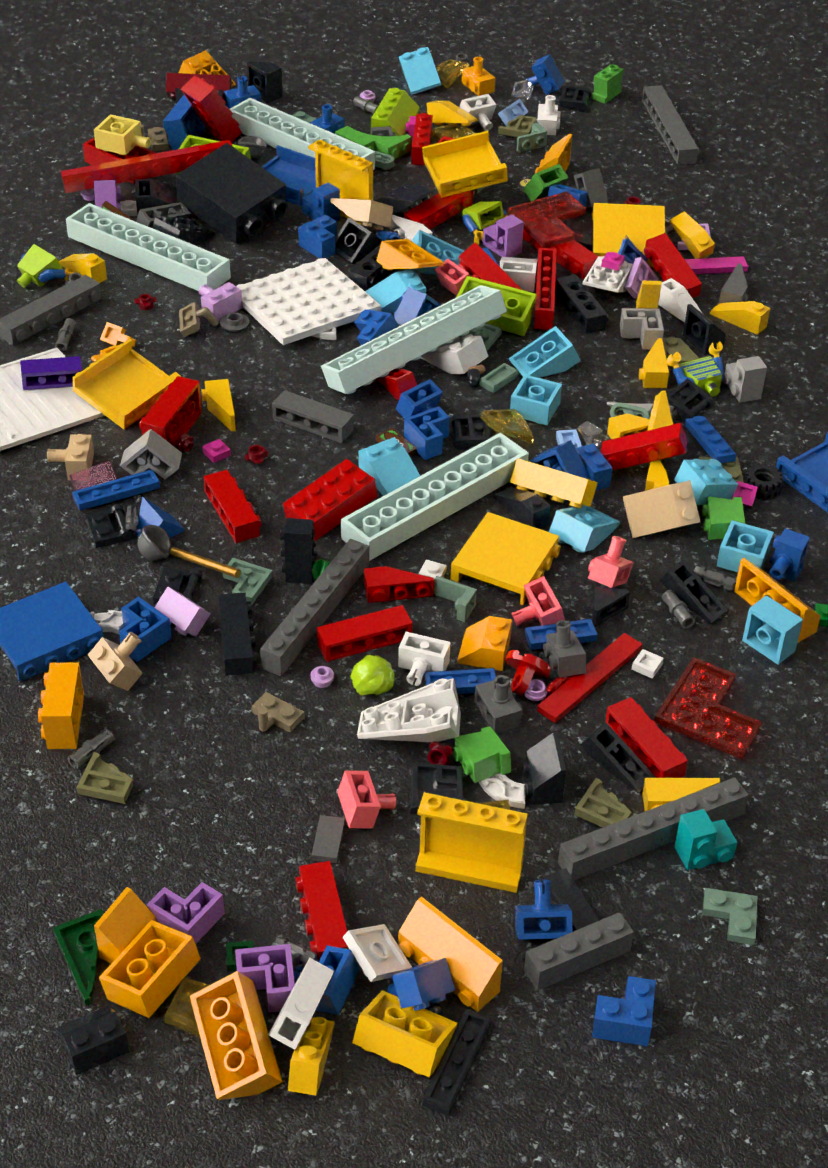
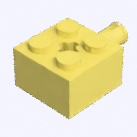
[94,114,151,155]

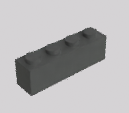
[272,390,354,443]
[524,912,634,991]

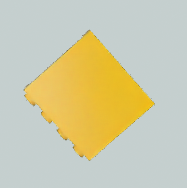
[422,131,508,198]
[308,140,373,224]
[592,203,665,267]
[73,339,181,430]
[450,512,561,605]
[415,792,528,893]

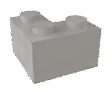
[620,308,664,350]
[723,356,767,403]
[120,429,182,479]

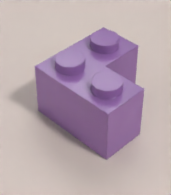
[94,180,122,211]
[483,215,524,257]
[147,882,225,944]
[235,944,295,1012]

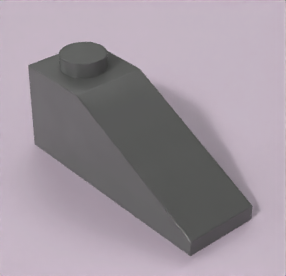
[135,202,191,228]
[719,263,749,303]

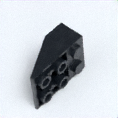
[135,179,190,216]
[375,183,436,216]
[152,216,215,246]

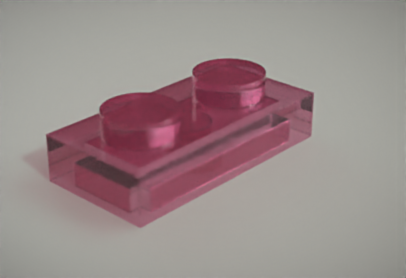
[69,461,117,491]

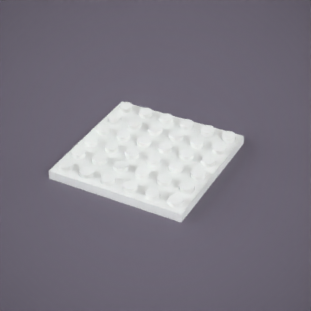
[236,258,381,345]

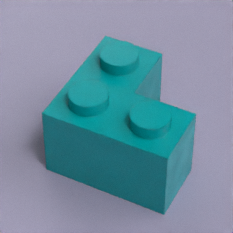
[674,809,737,870]

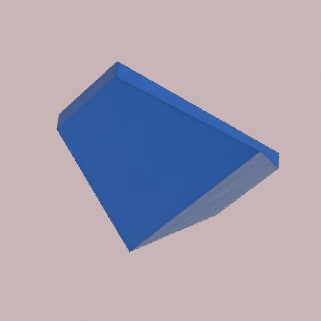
[618,235,647,264]
[136,497,184,538]

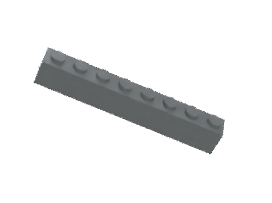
[642,85,700,165]
[260,539,370,676]
[558,777,749,880]

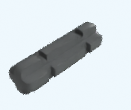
[126,505,138,531]
[694,566,736,591]
[272,938,319,966]

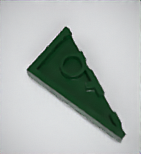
[52,909,103,1006]

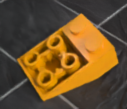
[179,50,236,87]

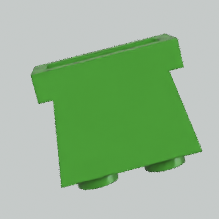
[592,64,624,104]
[523,164,569,202]
[702,496,745,540]
[452,726,511,783]

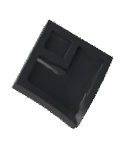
[410,762,463,814]

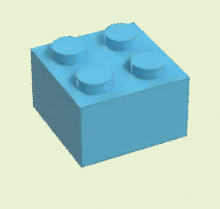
[510,374,562,425]
[674,459,738,505]
[717,520,774,572]
[742,595,803,665]

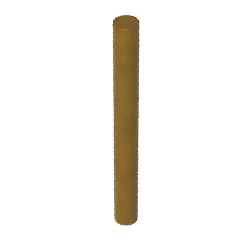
[170,547,241,578]

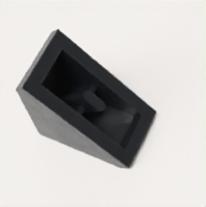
[592,587,630,627]

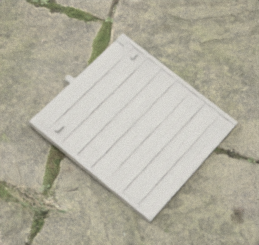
[0,348,105,452]

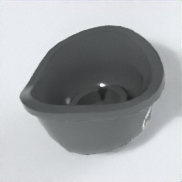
[237,136,267,158]
[137,525,171,561]

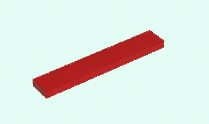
[537,633,643,723]

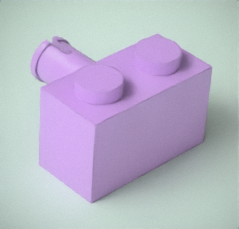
[199,282,242,321]

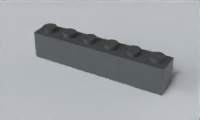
[0,275,102,345]

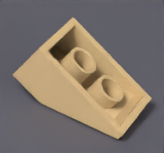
[330,198,393,230]
[623,480,700,538]

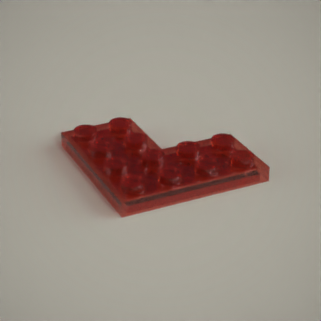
[507,192,586,248]
[654,657,762,759]

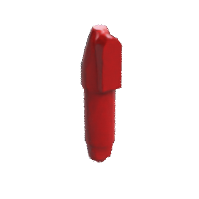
[546,675,573,693]

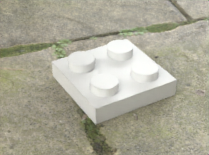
[343,924,412,982]

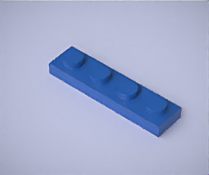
[685,416,736,463]
[72,469,160,511]

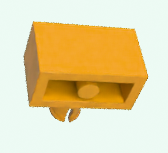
[462,57,495,96]

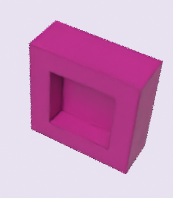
[406,116,416,139]
[601,252,625,271]
[202,439,231,463]
[732,481,758,508]

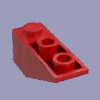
[364,566,434,603]

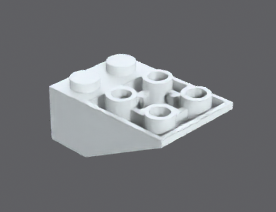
[582,256,633,293]
[500,257,538,292]
[421,334,488,374]

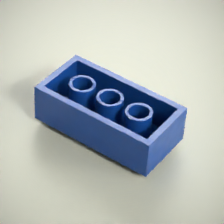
[163,95,206,150]

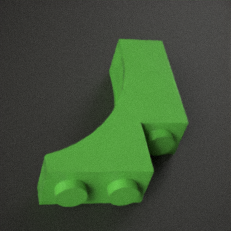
[335,126,412,160]

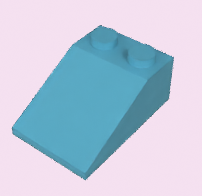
[399,47,441,95]
[412,230,464,274]
[365,269,426,313]
[508,326,581,378]
[359,437,420,496]
[549,505,621,553]

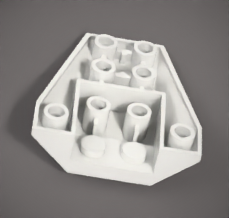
[357,678,461,742]

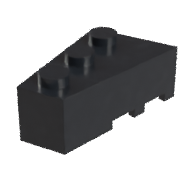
[280,518,317,584]

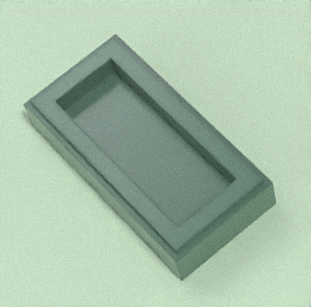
[479,363,519,393]

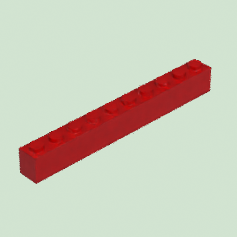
[61,140,233,193]

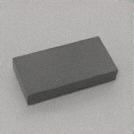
[312,815,345,864]

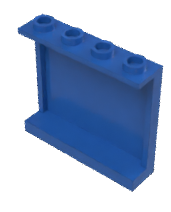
[262,145,316,206]
[776,432,828,512]
[0,582,104,682]

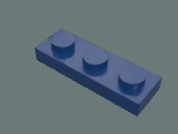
[525,619,597,650]
[424,668,496,694]

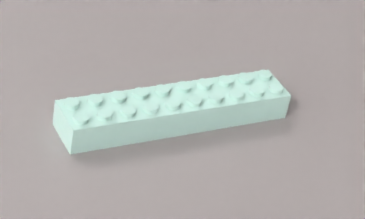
[230,98,375,170]
[66,203,231,291]
[321,285,507,394]
[341,433,529,561]

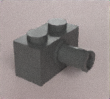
[574,168,608,209]
[543,620,586,677]
[474,675,523,734]

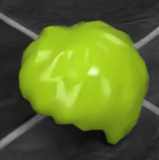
[350,655,395,696]

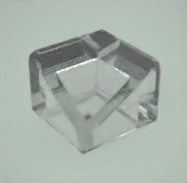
[511,79,534,99]
[578,421,602,448]

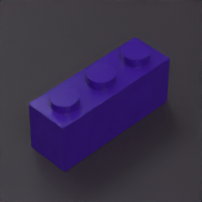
[20,356,82,390]

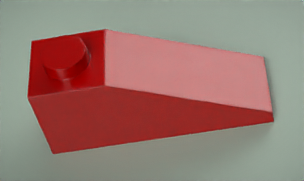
[376,368,417,400]

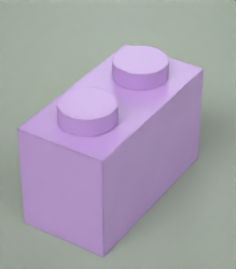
[154,587,211,636]

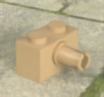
[47,434,94,480]
[88,632,143,691]

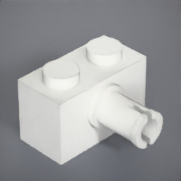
[460,94,496,131]
[537,95,561,135]
[398,632,450,686]

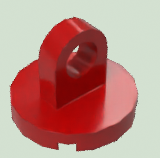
[505,650,552,696]

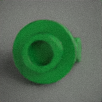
[312,559,331,580]

